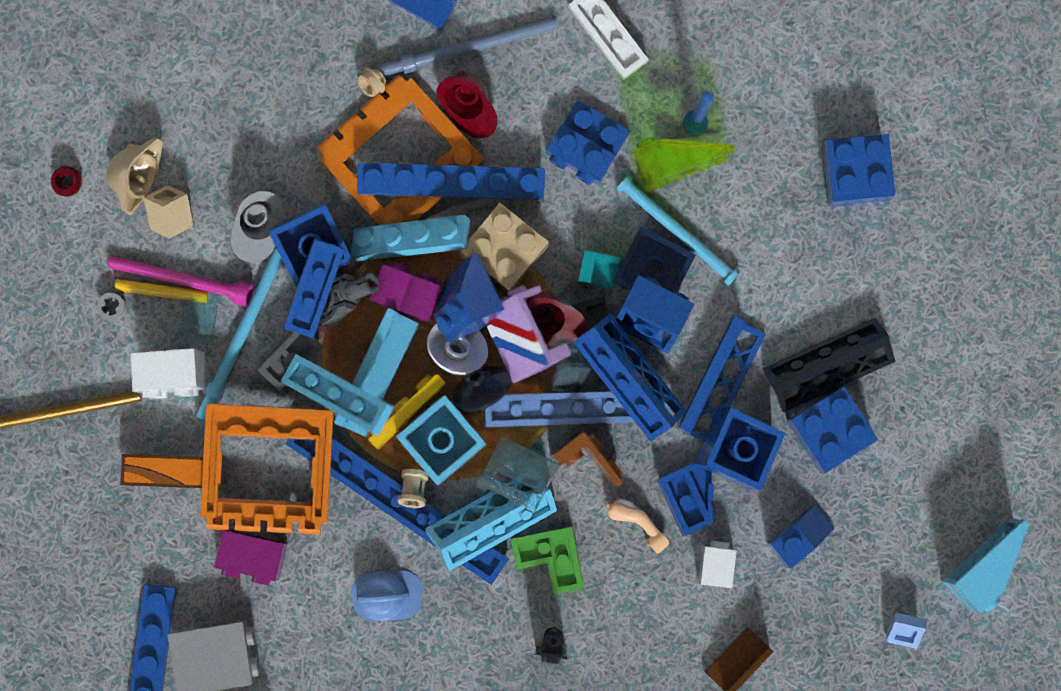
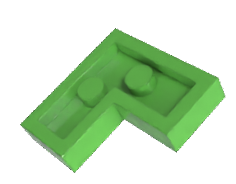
[511,526,584,595]

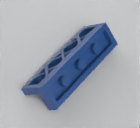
[573,313,687,442]
[677,316,766,442]

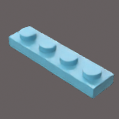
[351,215,470,262]
[281,354,394,436]

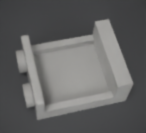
[167,620,260,691]

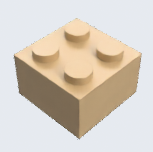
[460,203,549,295]

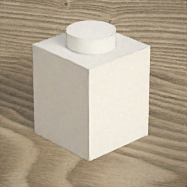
[698,541,736,588]

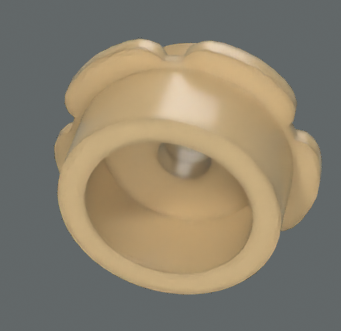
[358,67,386,97]

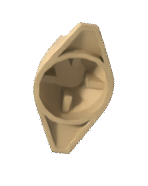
[106,138,163,215]

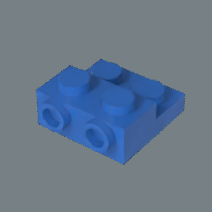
[546,100,630,185]

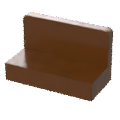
[704,627,774,691]

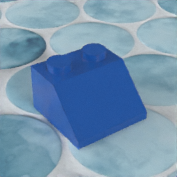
[434,253,505,343]
[616,275,695,354]

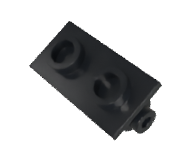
[535,627,568,664]

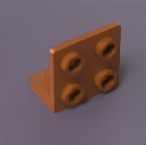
[551,432,623,487]

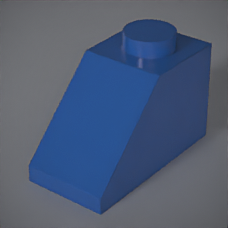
[767,504,835,569]

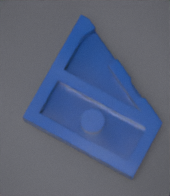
[657,462,714,537]

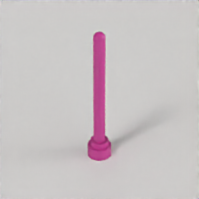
[107,256,253,307]

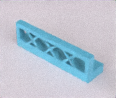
[334,308,419,437]
[425,469,557,571]

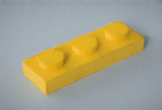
[368,374,447,449]

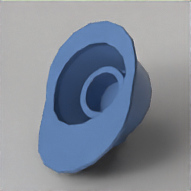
[351,570,424,621]

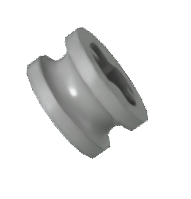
[96,292,127,321]

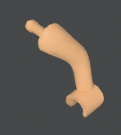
[606,500,669,554]

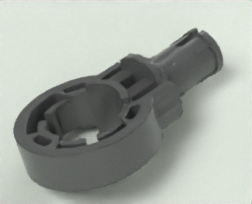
[318,273,379,328]

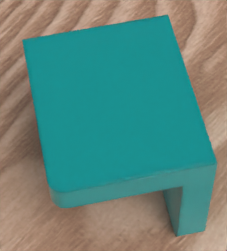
[578,250,621,290]

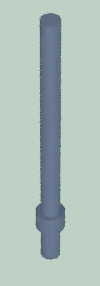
[377,17,558,76]

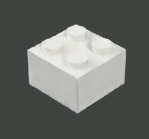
[130,349,207,399]

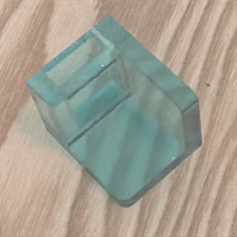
[549,343,591,392]

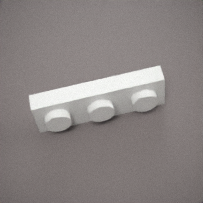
[568,0,649,80]

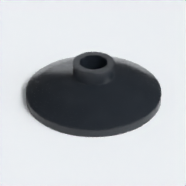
[452,366,512,412]

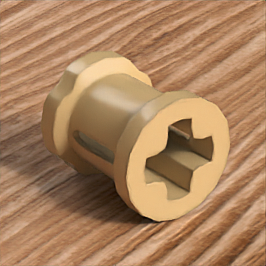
[397,469,429,508]

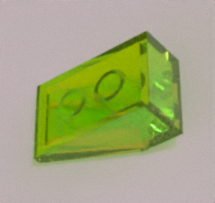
[631,137,736,193]

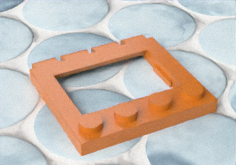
[316,74,485,225]
[200,403,334,535]

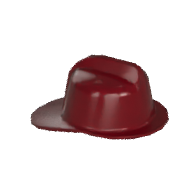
[436,70,498,139]
[525,291,587,347]

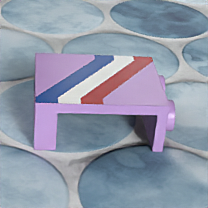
[486,285,572,383]

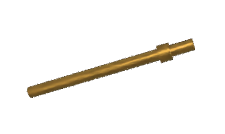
[0,391,142,429]

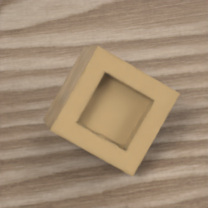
[144,185,193,239]

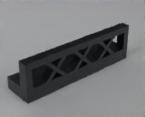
[763,318,896,412]

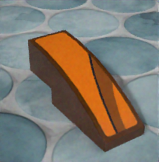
[120,454,222,489]

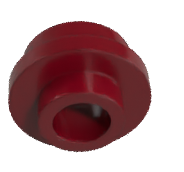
[51,166,82,197]

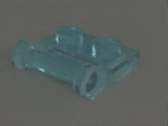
[476,437,558,514]

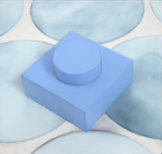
[886,612,926,649]

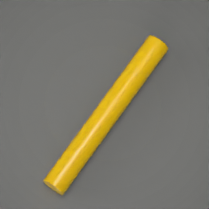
[115,279,209,303]

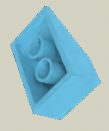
[942,518,1029,613]

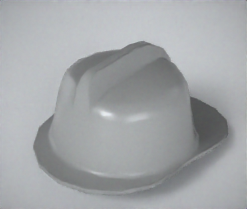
[230,190,285,262]

